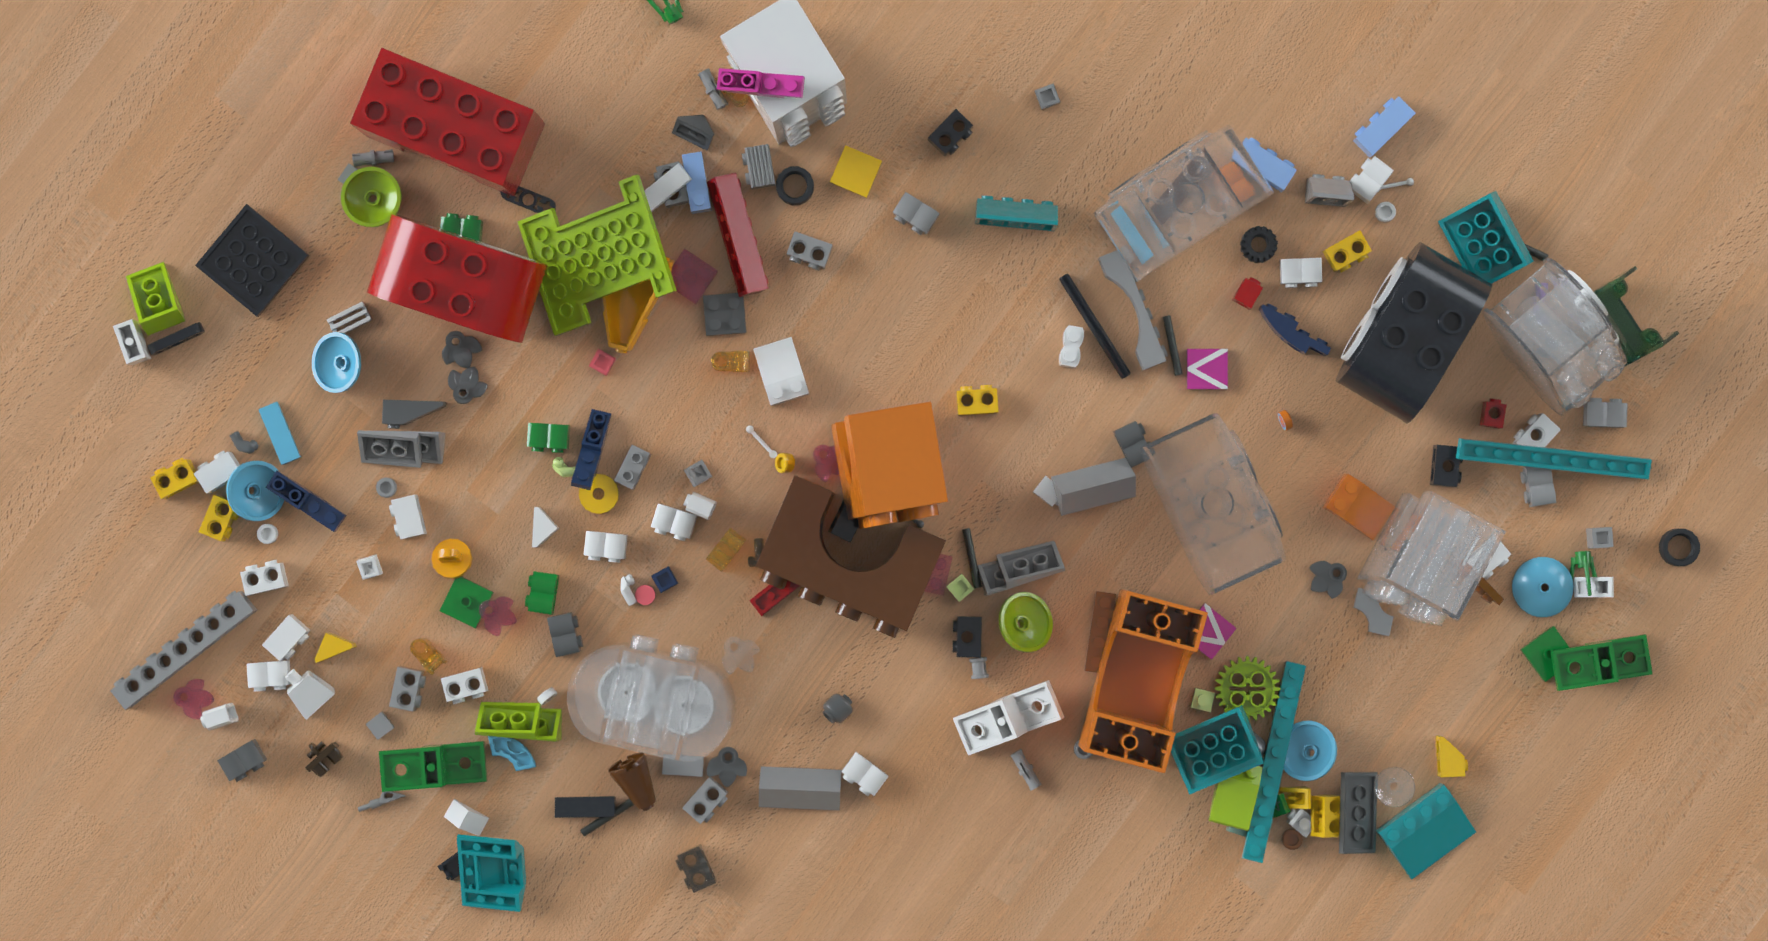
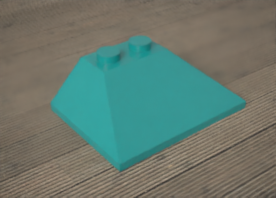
[457,834,526,912]

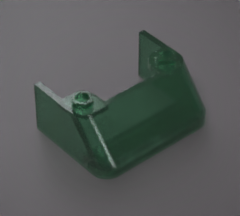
[1593,266,1679,367]

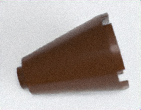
[608,752,656,811]

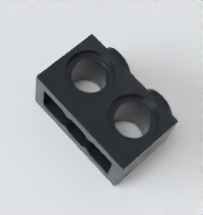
[928,109,973,156]

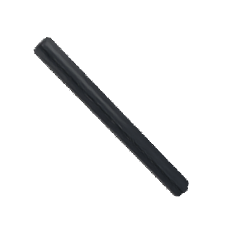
[1059,274,1131,379]

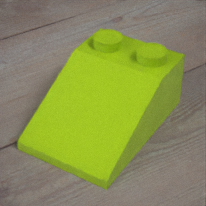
[126,262,185,335]
[1209,766,1263,831]

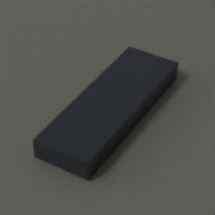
[555,796,616,818]

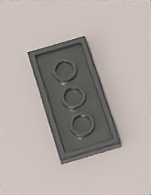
[1339,772,1378,854]

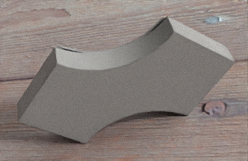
[1353,588,1393,636]

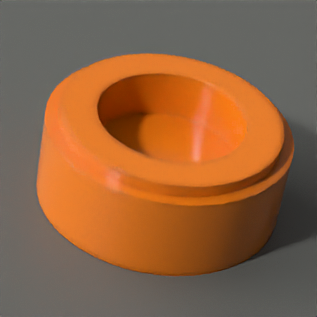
[1277,410,1293,431]

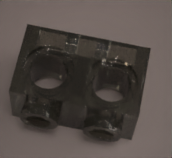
[676,844,717,893]

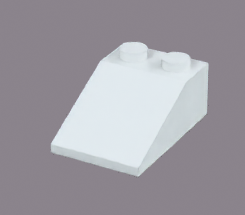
[753,337,809,406]

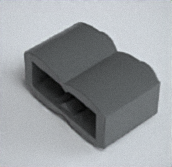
[1113,421,1155,468]
[547,612,583,657]
[217,739,267,782]

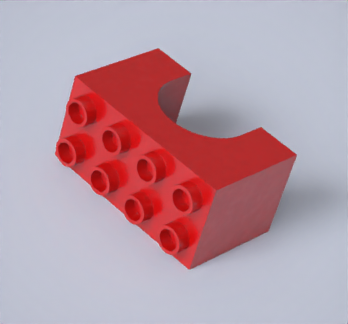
[350,47,545,197]

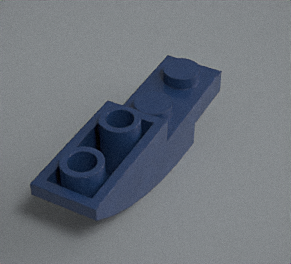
[1259,303,1331,356]
[571,409,611,490]
[265,471,347,532]

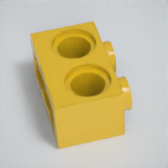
[1322,230,1372,273]
[956,385,999,416]
[150,458,199,499]
[198,495,239,541]
[1311,795,1340,838]

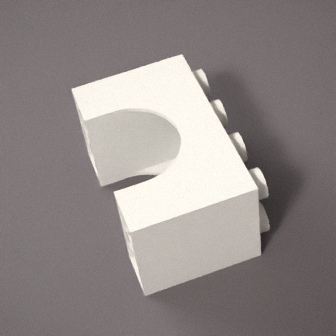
[720,0,847,147]

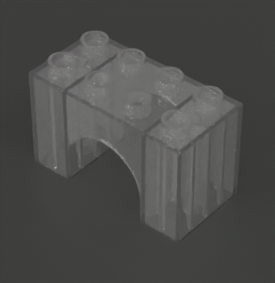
[1357,491,1506,627]

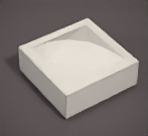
[356,554,383,580]

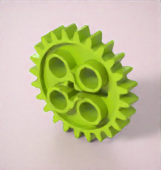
[1214,656,1281,721]

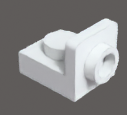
[1286,808,1311,837]

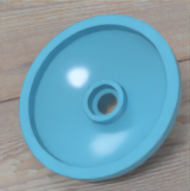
[312,332,361,393]
[226,461,284,521]
[1512,557,1574,617]
[1283,721,1337,781]

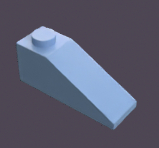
[682,151,712,214]

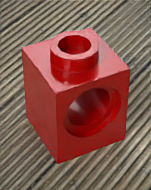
[1232,277,1263,310]
[1479,398,1507,429]

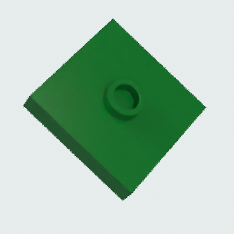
[439,577,494,629]
[1520,626,1570,682]

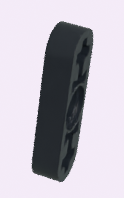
[500,186,556,213]
[147,322,205,356]

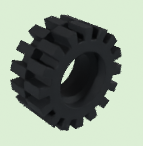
[1240,226,1278,263]

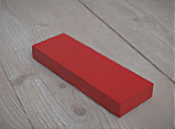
[749,580,800,616]

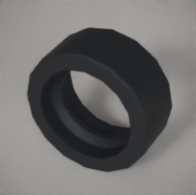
[776,166,814,205]
[1659,529,1700,566]

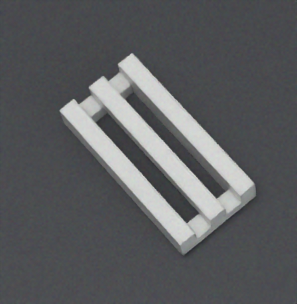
[326,302,372,334]

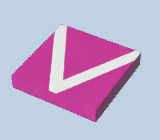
[1187,349,1228,389]
[1198,603,1237,660]

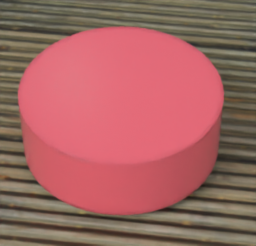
[635,585,656,605]

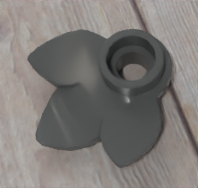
[442,331,482,368]
[448,367,488,404]
[1309,561,1347,599]
[707,747,747,787]

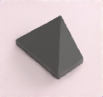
[672,115,714,151]

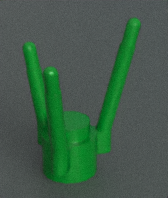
[647,0,684,25]
[1570,551,1597,596]

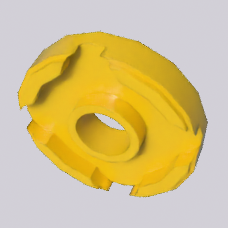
[579,474,619,514]

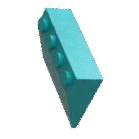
[1438,191,1534,284]
[975,195,1058,232]
[1171,705,1264,794]
[1376,783,1476,880]

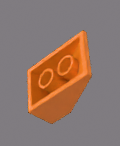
[1323,474,1395,541]

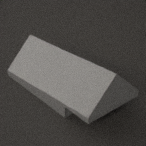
[357,430,446,468]
[1051,458,1136,516]
[978,541,1065,596]
[759,766,842,810]

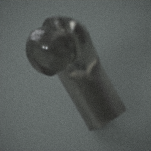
[748,538,764,568]

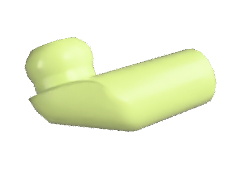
[552,457,576,477]

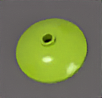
[341,167,402,227]
[999,592,1053,652]

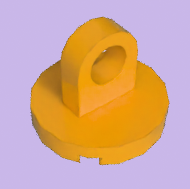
[431,538,472,579]

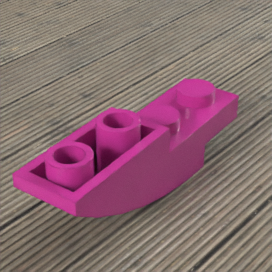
[717,68,805,98]

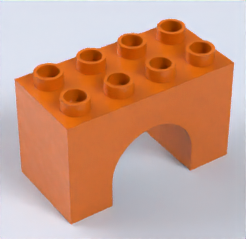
[831,401,948,529]
[1078,589,1208,773]

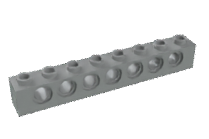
[110,591,257,710]

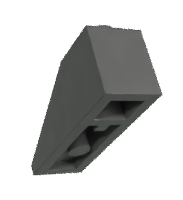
[382,400,446,429]

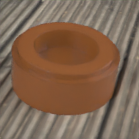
[1282,829,1303,850]

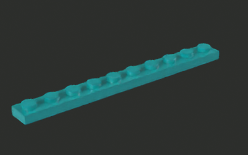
[1456,438,1652,479]
[1242,661,1306,863]

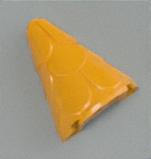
[602,257,674,353]

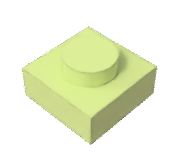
[946,574,974,602]
[1190,688,1215,712]

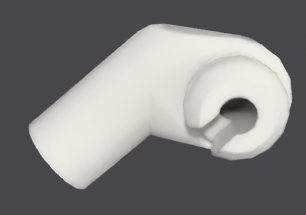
[621,574,637,606]

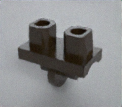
[305,741,343,777]

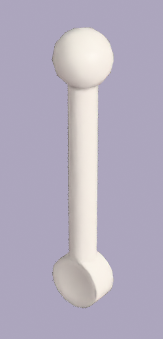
[1378,178,1414,192]
[746,425,777,458]

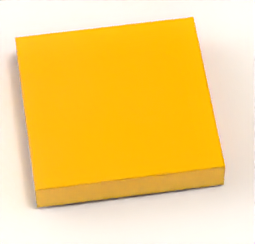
[830,145,882,198]

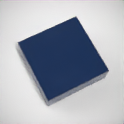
[651,566,679,593]

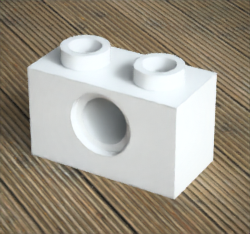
[1512,413,1561,447]

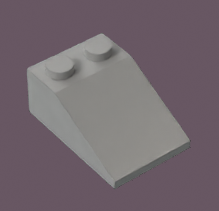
[1305,174,1354,207]

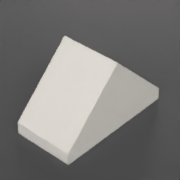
[532,507,559,547]
[444,799,489,836]

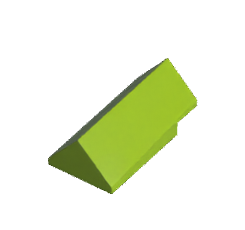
[475,702,562,742]

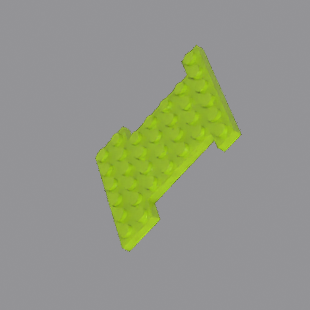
[517,175,677,336]

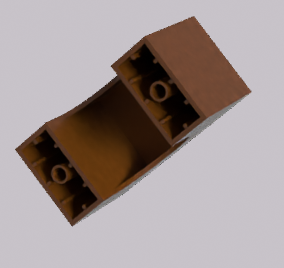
[756,476,946,638]

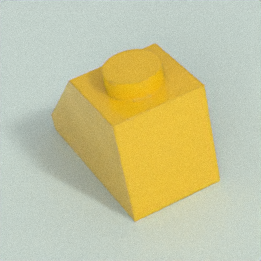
[1436,735,1468,777]

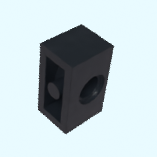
[1430,444,1463,487]
[952,616,982,658]

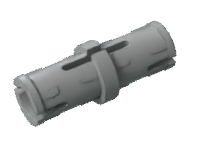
[698,69,728,110]
[352,149,394,167]
[1011,749,1041,791]

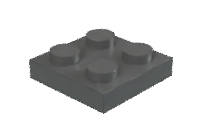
[703,293,746,336]

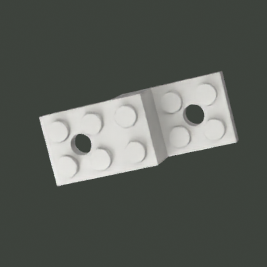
[953,680,1065,755]

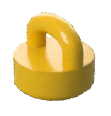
[775,453,795,473]

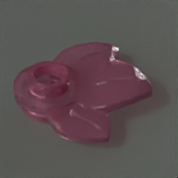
[813,445,839,482]
[479,596,517,636]
[173,679,214,719]

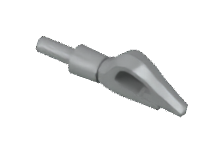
[358,791,406,812]

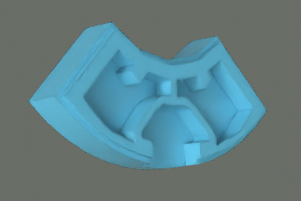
[488,736,536,771]

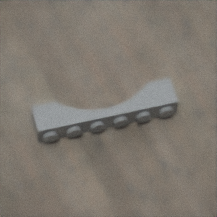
[1098,248,1168,371]

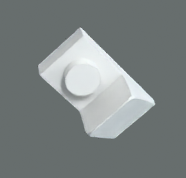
[1574,577,1614,597]

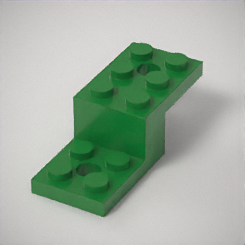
[1551,634,1653,691]
[379,741,488,792]

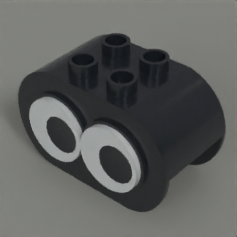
[1336,242,1492,424]

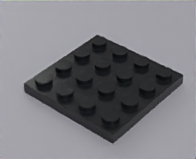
[195,204,310,317]

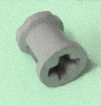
[969,657,989,679]

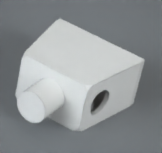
[285,669,335,720]

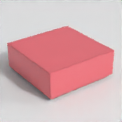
[589,349,616,376]

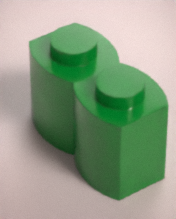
[440,213,483,241]
[527,423,570,453]
[525,571,559,615]

